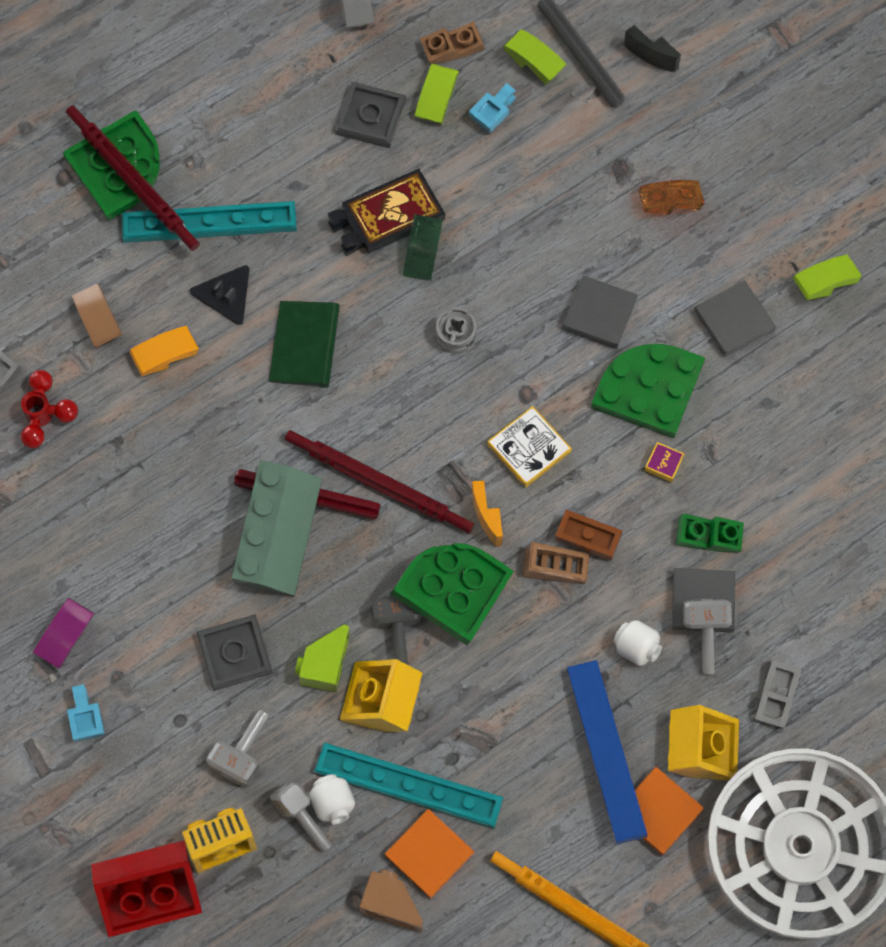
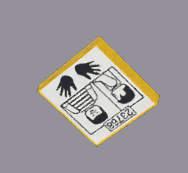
[487,406,572,488]

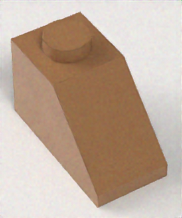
[359,869,423,933]

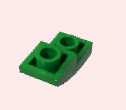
[676,513,744,553]

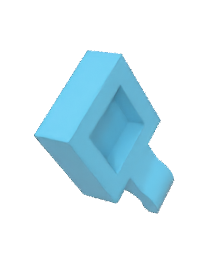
[469,84,516,133]
[67,684,105,742]

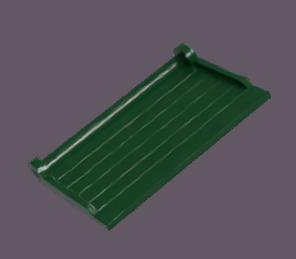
[269,301,340,388]

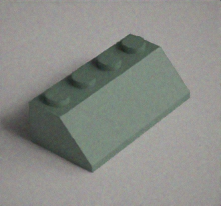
[232,460,322,597]

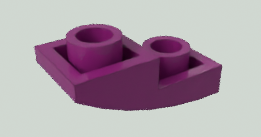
[33,598,95,668]

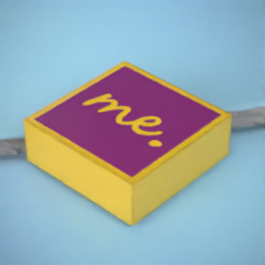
[645,442,685,482]

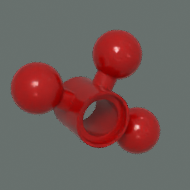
[21,370,78,448]

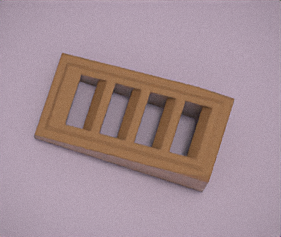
[522,542,589,584]

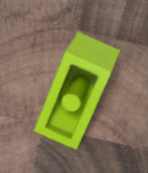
[295,625,350,693]

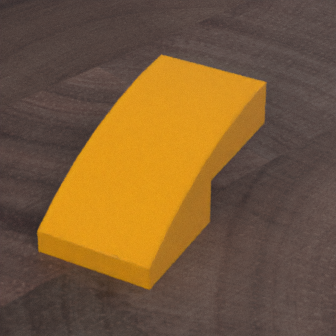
[129,325,199,376]
[472,481,503,547]

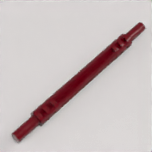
[65,105,200,251]
[285,430,475,534]

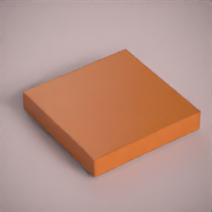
[635,767,704,857]
[385,809,474,899]

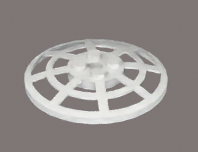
[707,749,886,939]

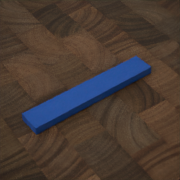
[567,660,647,845]

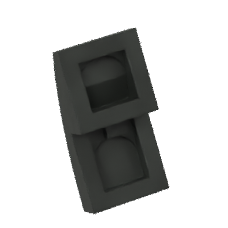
[624,25,681,72]

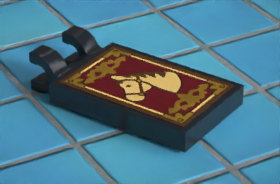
[328,168,445,256]

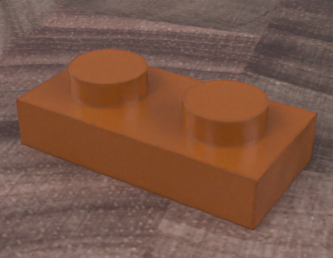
[555,509,623,561]

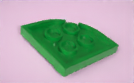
[62,110,160,221]
[591,344,705,438]
[390,543,514,645]

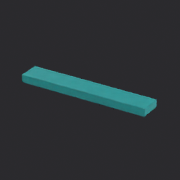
[122,201,297,243]
[314,742,504,829]

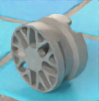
[436,307,477,353]

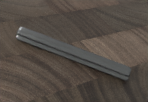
[538,0,625,108]

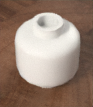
[614,620,662,666]
[309,775,355,825]

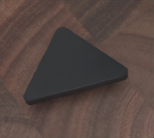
[190,265,250,325]

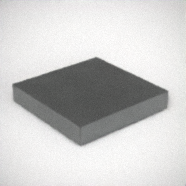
[335,82,406,148]
[562,275,638,348]
[694,280,776,357]
[672,568,735,633]
[196,614,273,691]

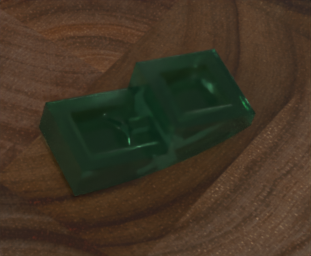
[403,214,443,281]

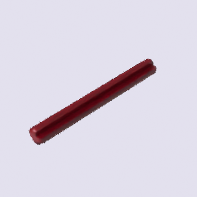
[234,469,380,520]

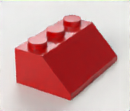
[91,840,202,938]

